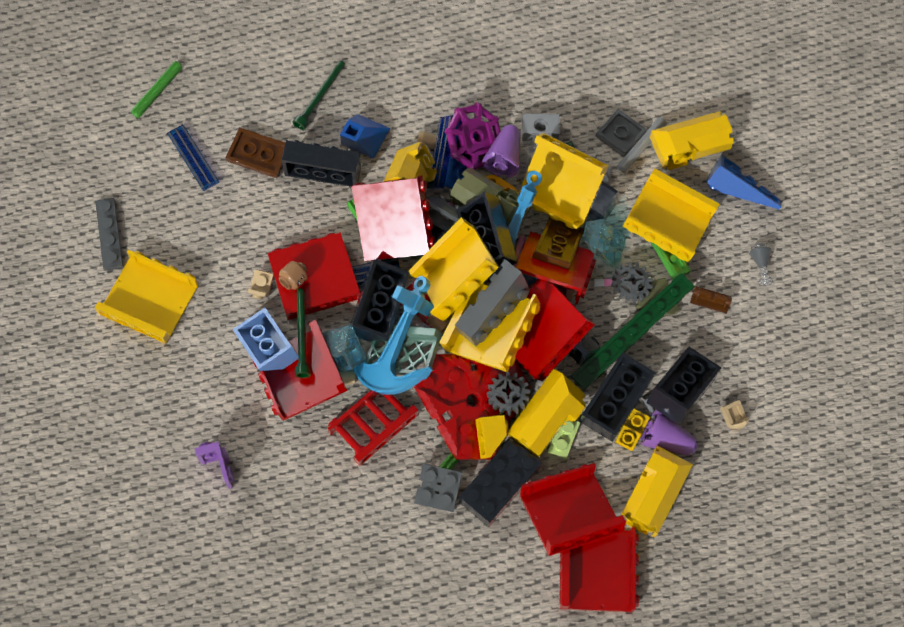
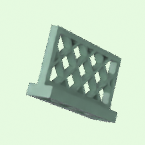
[366,326,443,377]

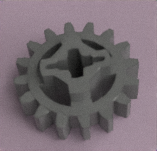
[611,262,653,304]
[487,372,530,416]

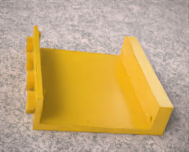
[517,133,609,229]
[623,168,720,263]
[409,217,499,321]
[95,250,199,344]
[439,283,540,372]

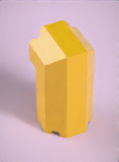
[650,111,734,170]
[383,142,437,183]
[507,369,585,458]
[620,446,693,537]

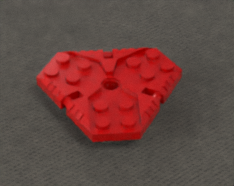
[413,354,531,460]

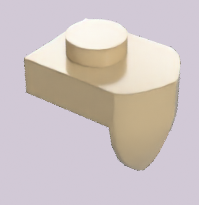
[720,400,749,429]

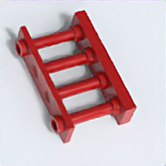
[327,390,419,466]

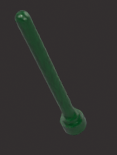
[292,60,345,131]
[295,288,311,378]

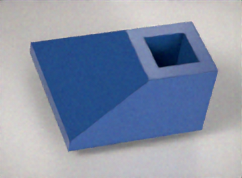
[340,114,390,159]

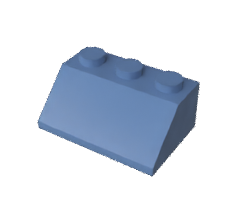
[233,308,299,371]

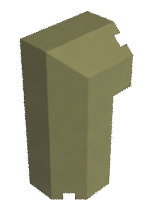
[449,167,532,233]

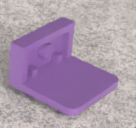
[194,442,235,489]

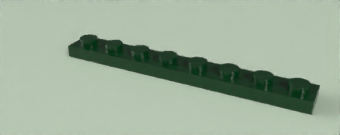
[571,273,695,391]

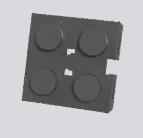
[414,463,463,512]

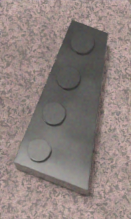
[455,260,530,347]

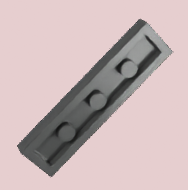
[95,198,123,271]

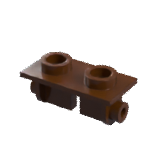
[690,286,732,314]

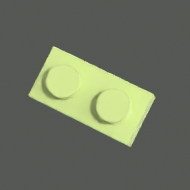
[548,420,580,459]

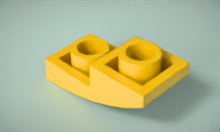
[615,409,650,452]

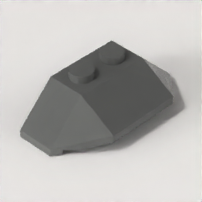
[426,195,461,229]

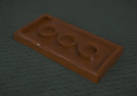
[532,217,585,270]

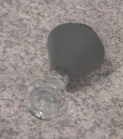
[749,243,773,286]

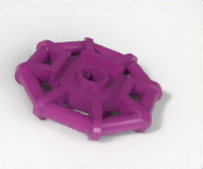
[445,102,501,170]

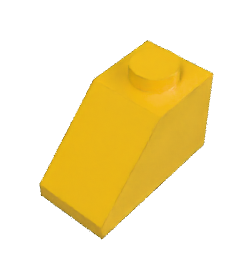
[476,415,508,459]

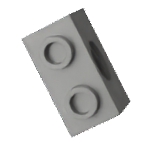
[521,114,560,143]

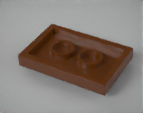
[225,127,285,178]

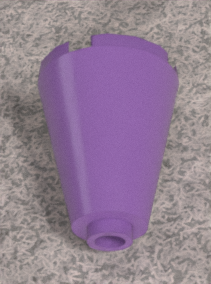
[483,125,520,178]
[640,410,698,456]

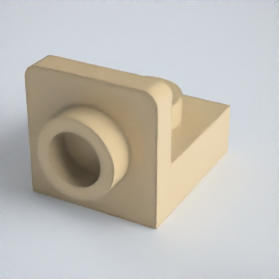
[248,269,274,299]

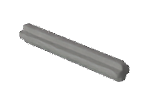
[617,117,667,172]

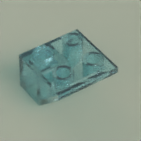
[583,219,626,269]
[322,324,367,373]

